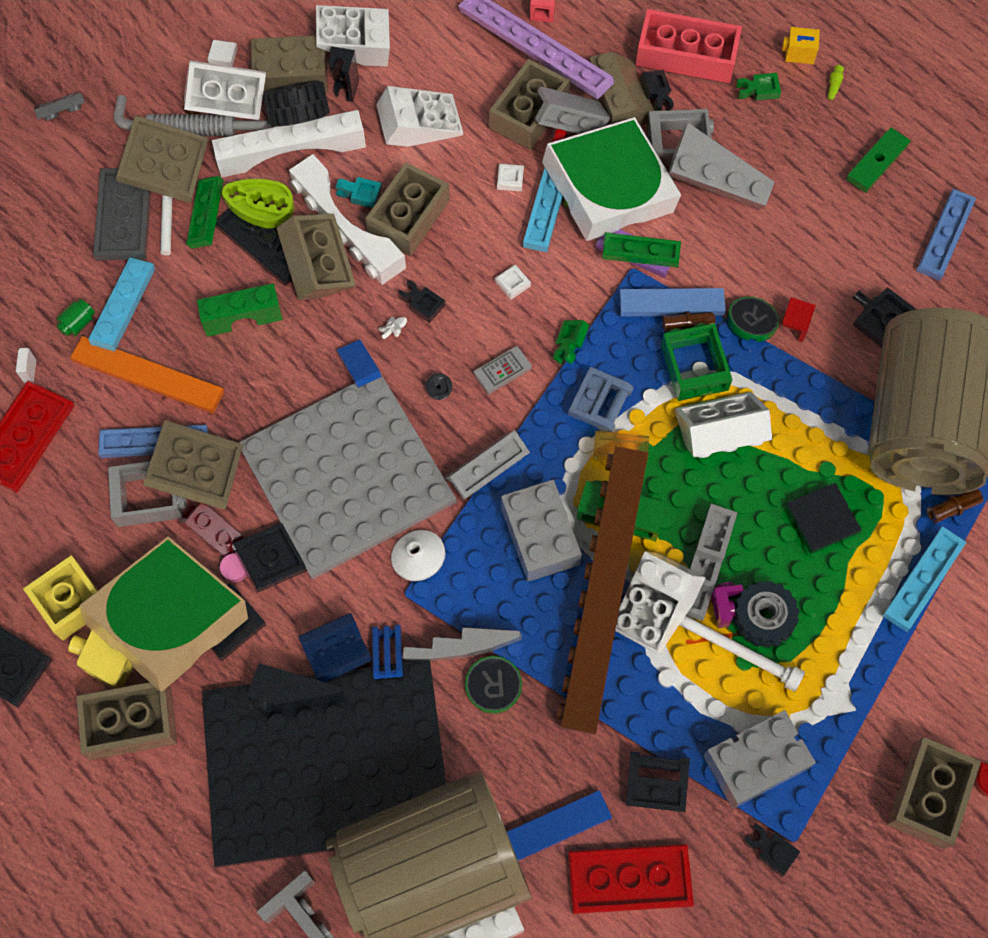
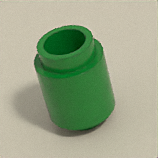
[56,299,95,337]

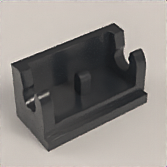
[329,46,359,102]

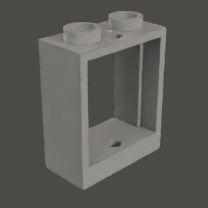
[647,109,716,167]
[108,461,187,527]

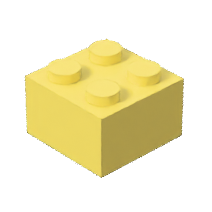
[23,555,99,641]

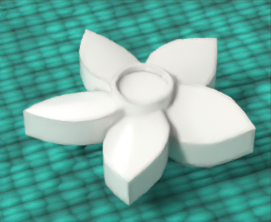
[378,317,407,339]

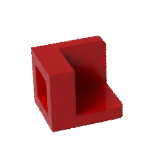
[782,297,816,342]

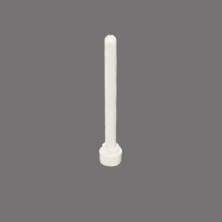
[679,616,805,692]

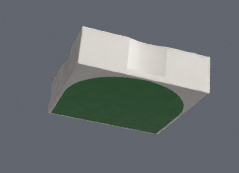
[542,117,681,241]

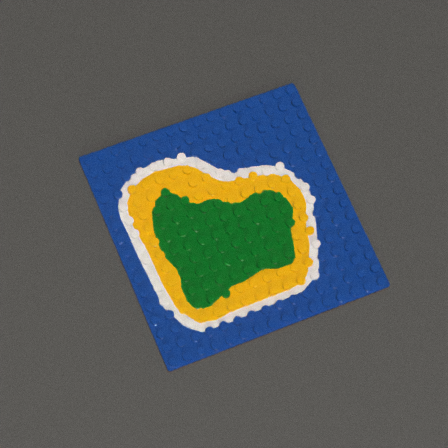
[405,269,988,842]

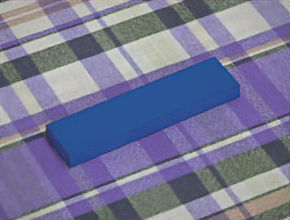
[507,790,612,861]

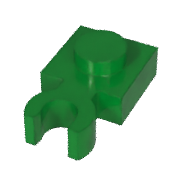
[736,73,781,101]
[553,320,589,364]

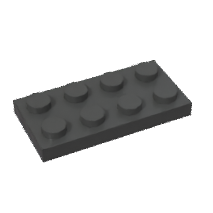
[93,168,151,261]

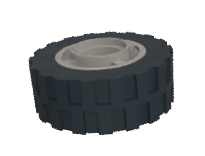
[734,581,799,648]

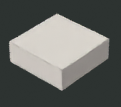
[208,40,238,67]
[497,164,524,191]
[495,265,531,300]
[16,348,37,383]
[821,683,856,716]

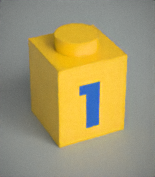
[782,27,820,65]

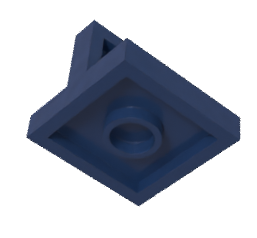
[298,613,372,682]

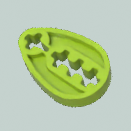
[222,179,294,228]

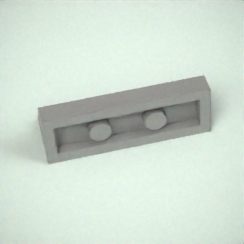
[535,86,610,134]
[444,430,530,499]

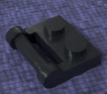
[626,751,690,812]

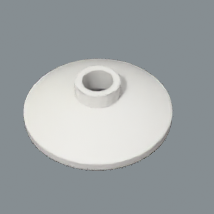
[391,530,445,581]

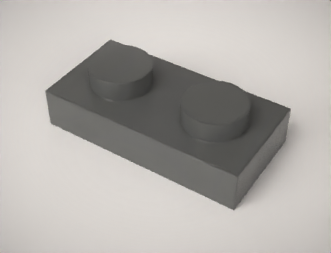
[34,91,85,121]

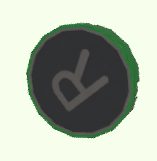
[727,297,779,342]
[465,656,522,714]

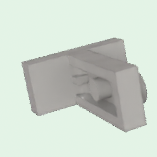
[257,871,334,938]

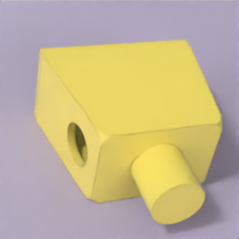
[68,630,133,689]

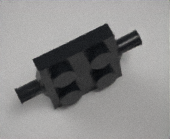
[852,287,917,348]

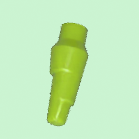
[827,65,844,100]

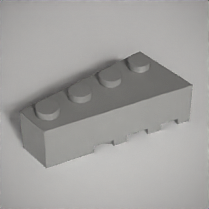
[668,123,774,209]

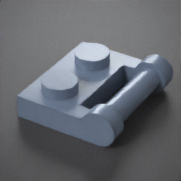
[568,367,634,434]

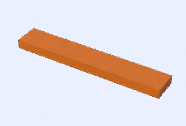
[70,336,224,414]

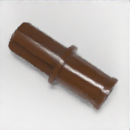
[662,311,716,332]
[927,489,984,524]

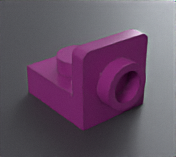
[711,582,743,629]

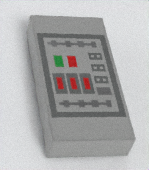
[473,346,532,395]

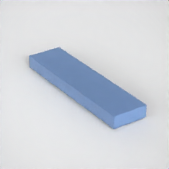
[916,189,976,281]
[619,288,725,316]
[98,425,208,458]

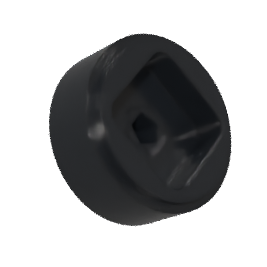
[425,373,452,400]

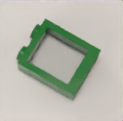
[661,323,733,401]

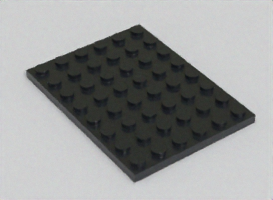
[202,660,446,868]

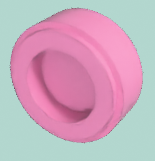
[220,553,247,583]

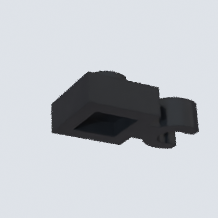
[639,70,674,111]
[398,280,446,323]
[743,824,800,877]

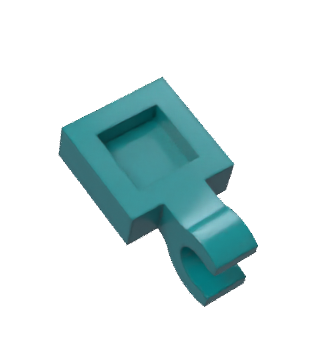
[336,177,382,208]

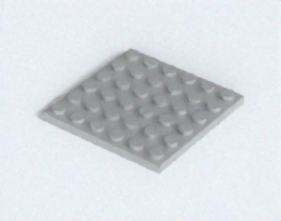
[239,374,457,580]

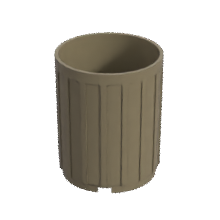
[868,308,988,495]
[326,769,532,938]

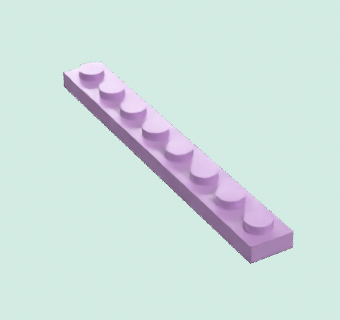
[458,0,614,100]

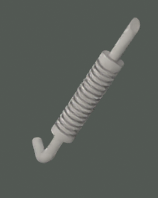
[113,95,272,137]

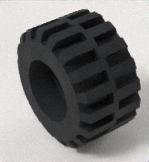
[262,80,330,127]

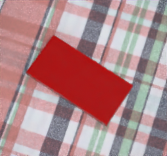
[0,381,75,493]
[568,844,694,915]

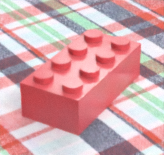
[636,9,742,83]

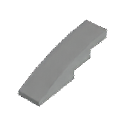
[686,504,738,621]
[403,628,522,661]

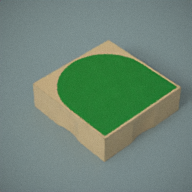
[79,536,248,692]

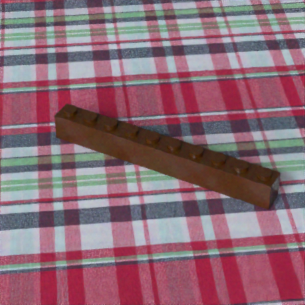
[557,446,649,735]

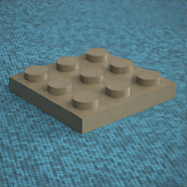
[116,115,209,203]
[143,420,243,510]

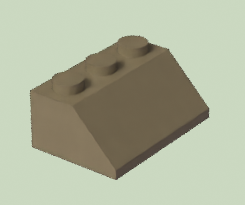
[589,52,654,125]
[277,214,356,301]

